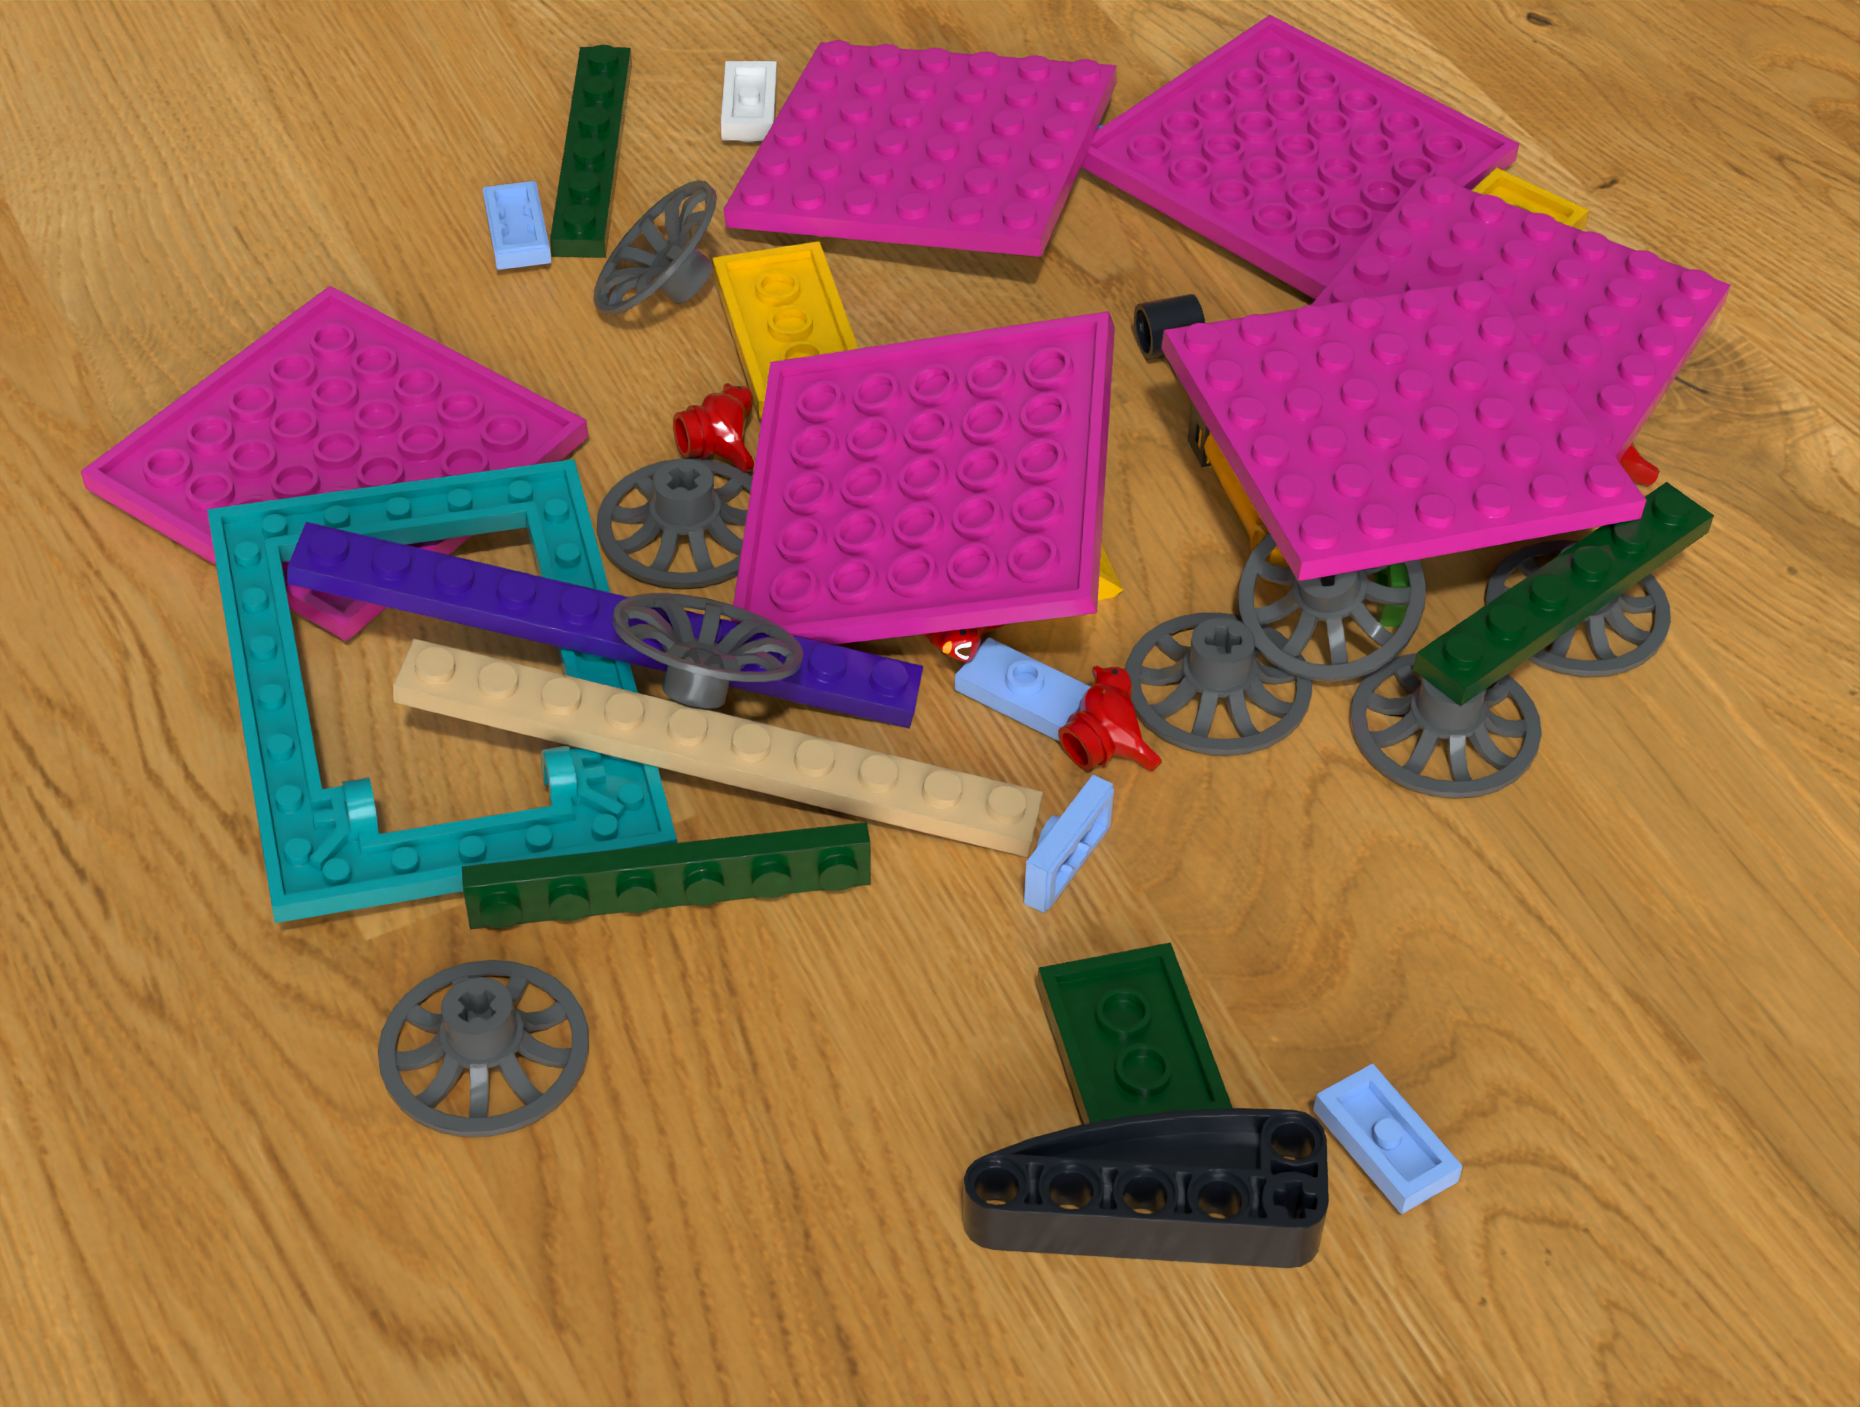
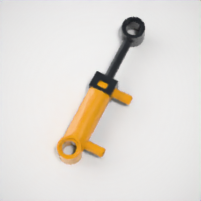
[1134,294,1290,583]

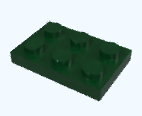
[1037,942,1233,1124]

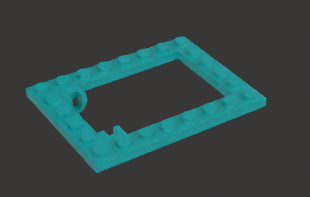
[207,459,677,923]

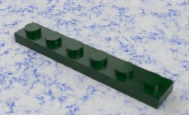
[550,45,632,258]
[1413,482,1714,707]
[462,822,871,930]

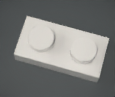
[721,61,777,143]

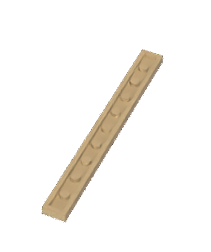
[393,638,1043,858]

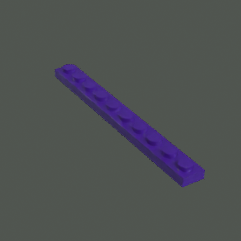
[287,522,923,729]

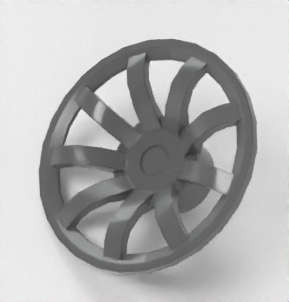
[593,180,717,315]
[597,458,753,589]
[1239,533,1426,682]
[1485,540,1671,677]
[612,593,804,708]
[1126,612,1312,756]
[1350,653,1542,798]
[378,960,589,1137]

